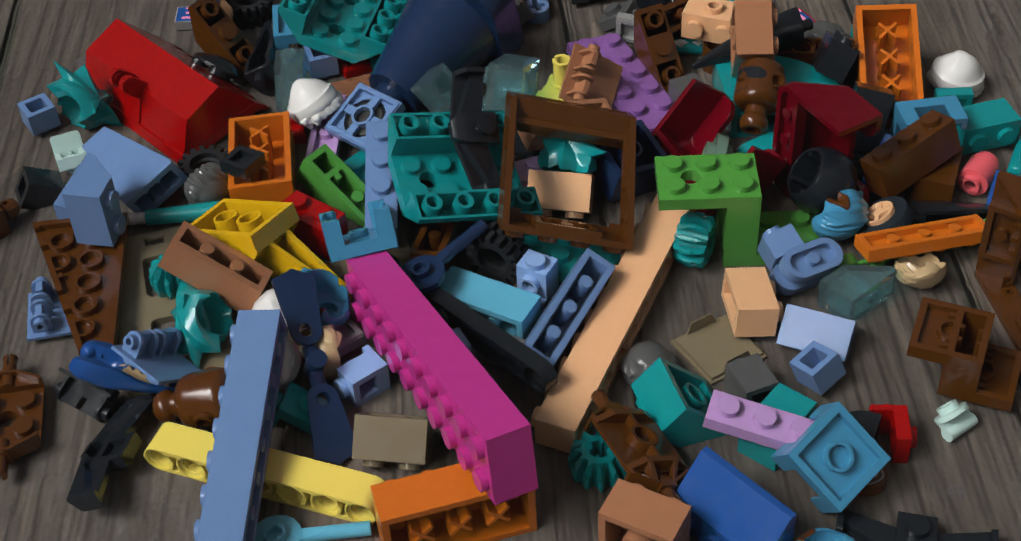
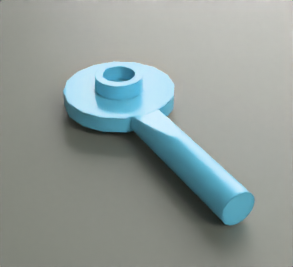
[255,515,372,541]

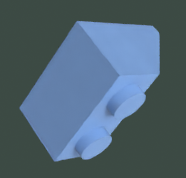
[62,153,126,247]

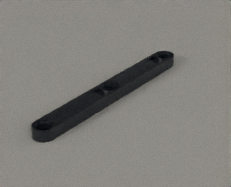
[353,253,559,394]

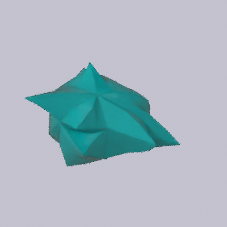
[46,60,122,129]
[538,137,607,173]
[170,280,234,368]

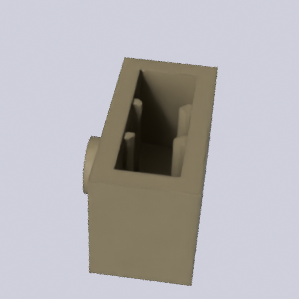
[352,411,434,470]

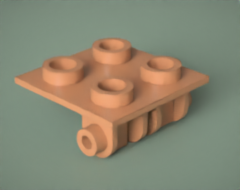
[558,43,623,108]

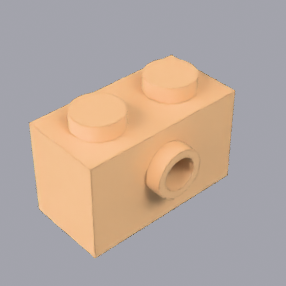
[681,0,734,44]
[527,169,595,219]
[721,267,783,337]

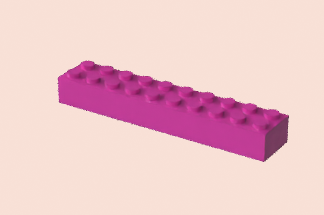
[344,250,539,505]

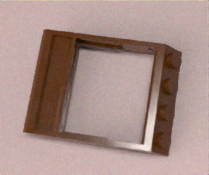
[497,91,636,254]
[974,170,1021,351]

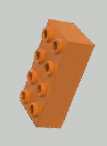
[852,4,924,127]
[228,111,297,202]
[370,463,537,541]

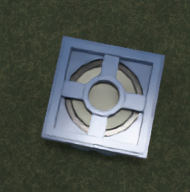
[324,82,406,153]

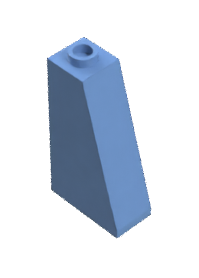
[82,126,188,213]

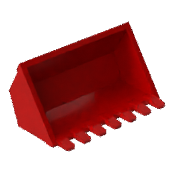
[86,18,269,164]

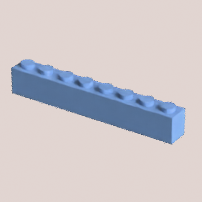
[193,309,288,541]

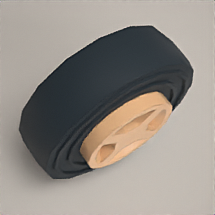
[856,196,914,234]

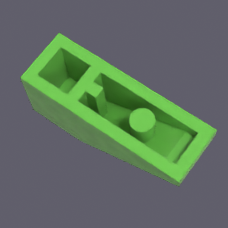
[295,144,365,227]

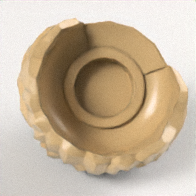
[894,252,947,289]
[309,324,342,380]

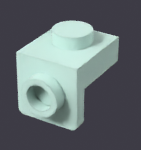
[49,130,86,174]

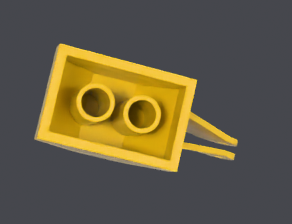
[190,198,353,302]

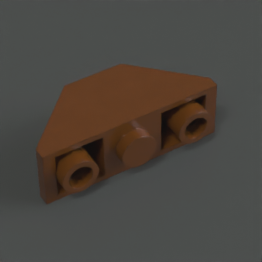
[188,0,254,72]
[634,3,685,93]

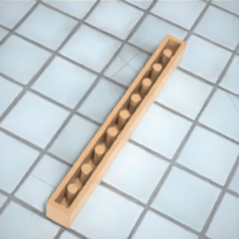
[531,194,694,453]

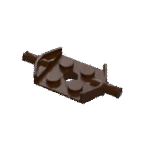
[0,354,46,481]
[583,389,689,503]

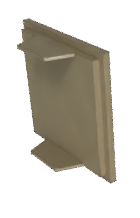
[670,313,768,386]

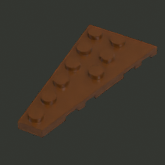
[32,212,130,356]

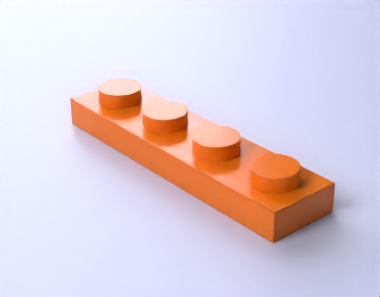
[854,214,985,262]

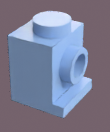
[516,249,559,309]
[333,344,391,408]

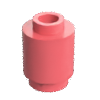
[957,151,999,196]

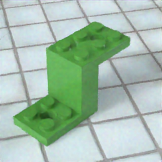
[654,153,819,267]

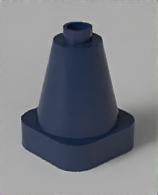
[369,0,524,113]

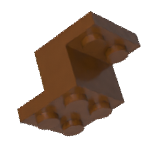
[907,297,1021,412]

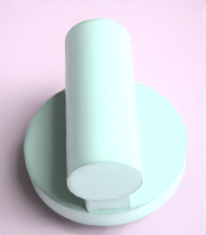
[934,399,978,442]

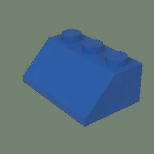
[676,446,797,541]

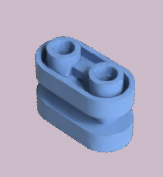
[769,237,843,296]

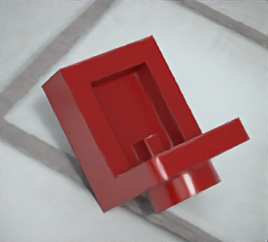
[868,404,917,463]

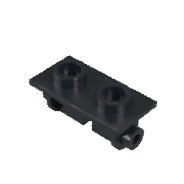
[54,367,123,423]

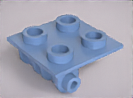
[27,276,72,342]
[111,327,202,386]

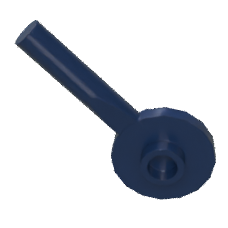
[401,219,488,294]

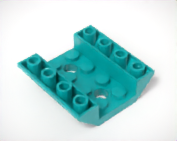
[278,0,407,63]
[388,110,543,224]

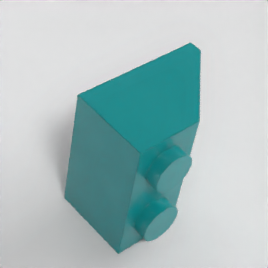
[631,357,728,448]

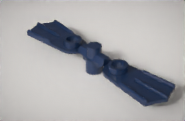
[271,269,353,466]

